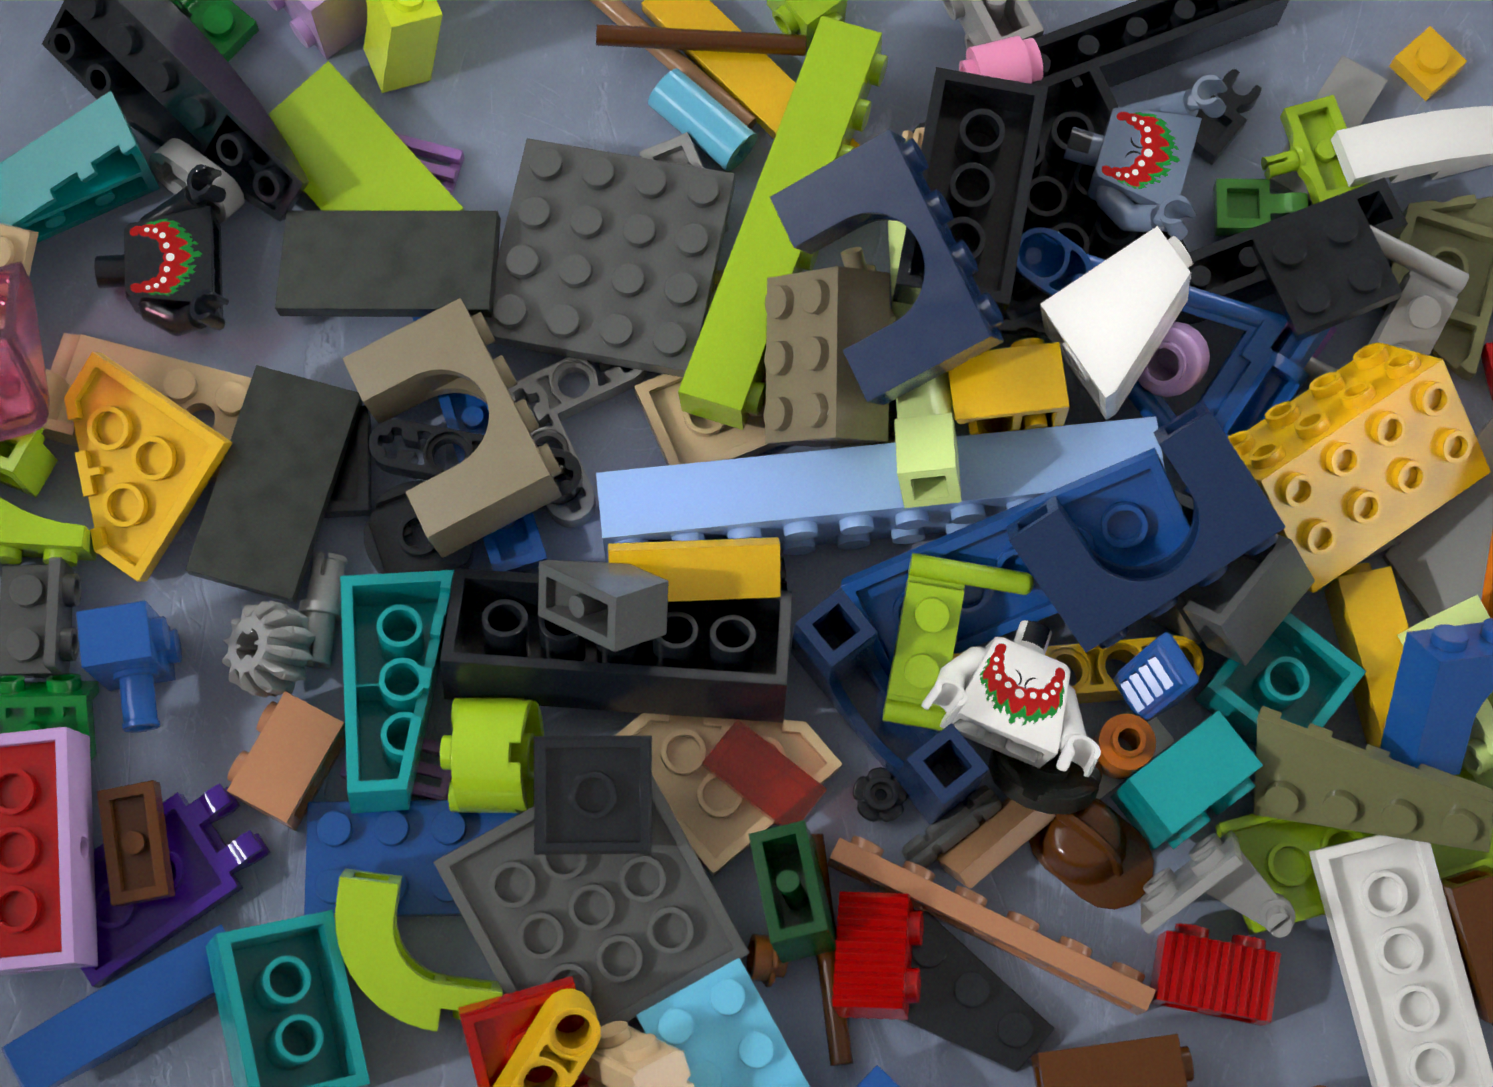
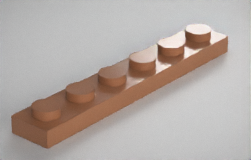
[827,836,1156,1015]

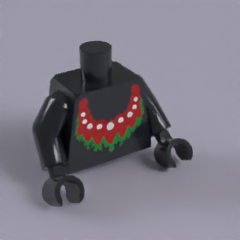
[94,164,229,336]

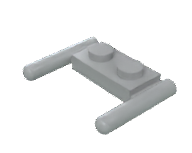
[1304,225,1469,381]

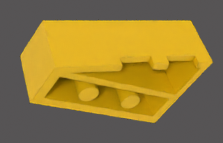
[948,338,1070,435]

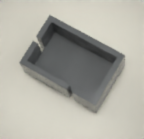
[1144,490,1315,666]

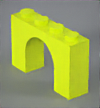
[364,0,443,93]

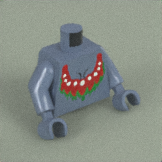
[1063,74,1228,240]

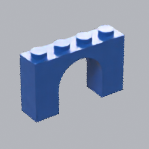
[1380,618,1493,775]

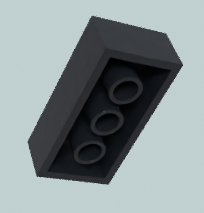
[892,67,1048,320]

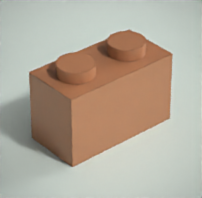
[227,691,346,831]

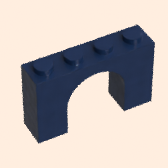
[770,129,1004,405]
[1007,401,1286,652]
[791,587,989,825]

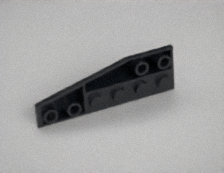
[42,0,310,222]

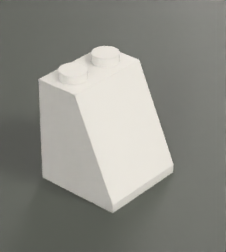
[1040,226,1193,421]

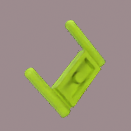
[882,553,1034,731]

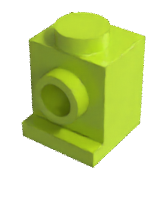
[0,408,58,498]

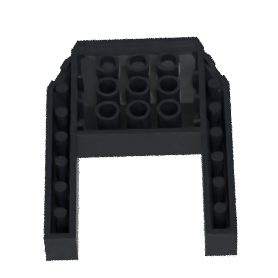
[912,0,1408,337]

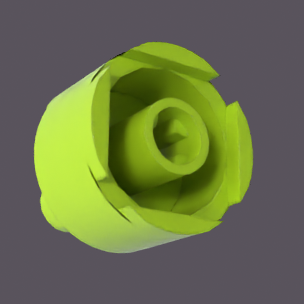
[440,698,544,813]

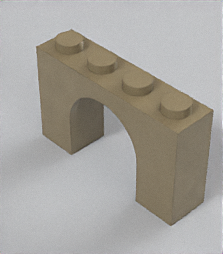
[342,298,563,558]

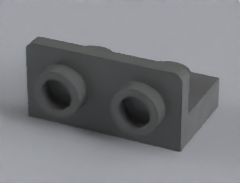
[0,557,81,678]

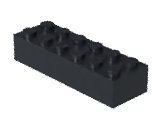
[440,568,792,723]

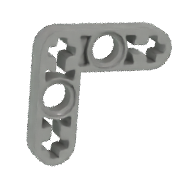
[509,357,647,528]

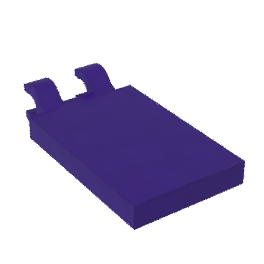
[81,783,270,988]

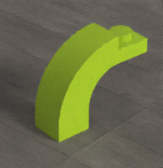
[335,868,503,1032]

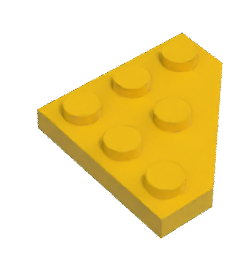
[64,351,233,582]

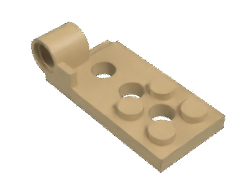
[0,333,252,483]

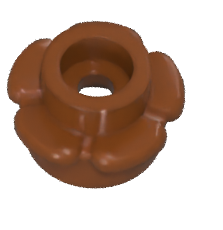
[746,934,788,988]

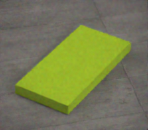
[268,61,465,211]

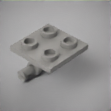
[1141,830,1296,938]

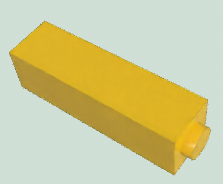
[1324,563,1409,748]

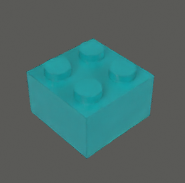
[1195,612,1366,747]
[1110,710,1263,851]

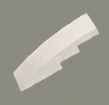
[1331,106,1493,187]

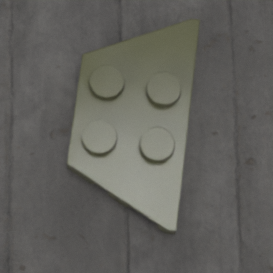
[1380,194,1493,381]

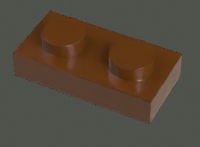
[97,780,175,907]

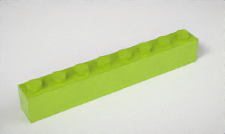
[678,16,888,430]

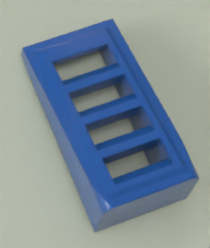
[1114,632,1199,722]

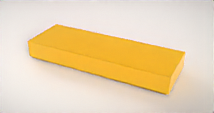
[608,537,780,602]

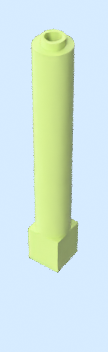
[888,220,962,508]

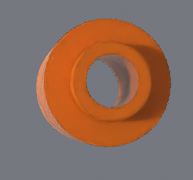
[1093,714,1156,779]

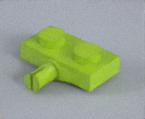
[1261,95,1368,204]

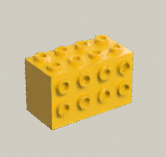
[1228,342,1491,593]

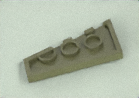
[1254,706,1493,852]

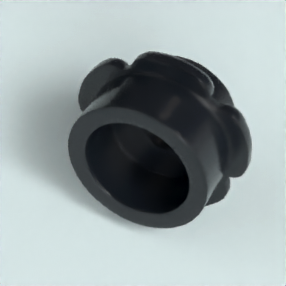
[853,767,908,822]

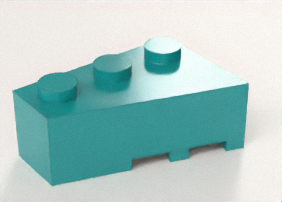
[0,91,160,244]

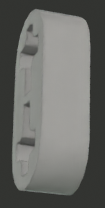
[149,138,244,223]

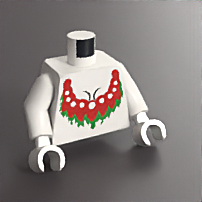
[922,620,1101,777]

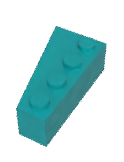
[340,570,454,813]

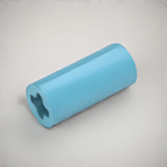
[648,68,758,171]

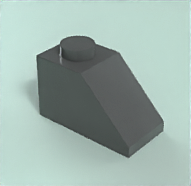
[538,560,668,652]

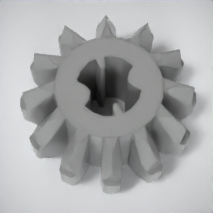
[222,601,316,698]

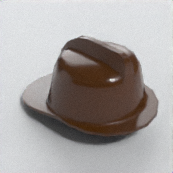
[1028,798,1154,910]

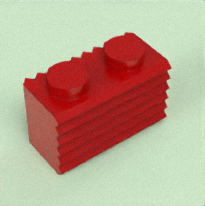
[832,891,924,1020]
[1150,923,1281,1026]

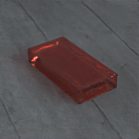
[702,719,827,826]

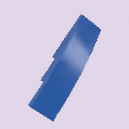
[2,924,226,1087]

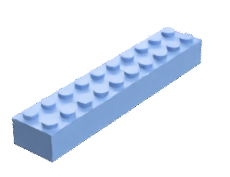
[596,416,1165,563]

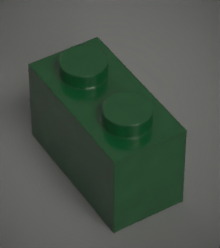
[748,820,836,963]

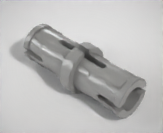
[299,552,348,668]

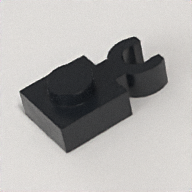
[1193,69,1262,165]

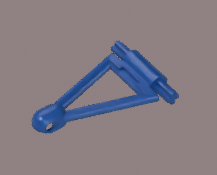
[1016,228,1331,497]

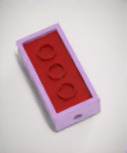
[0,727,98,976]

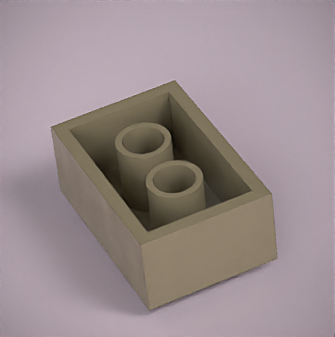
[764,266,890,447]

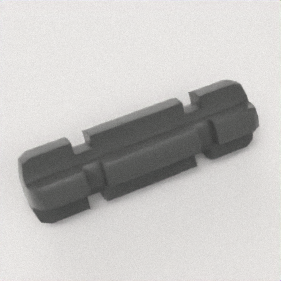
[902,785,1002,868]

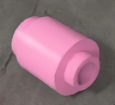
[959,35,1043,84]

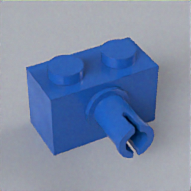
[76,601,182,733]

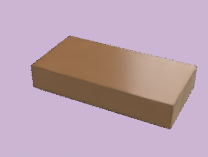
[936,798,1055,889]

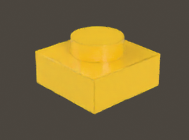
[1389,26,1467,101]

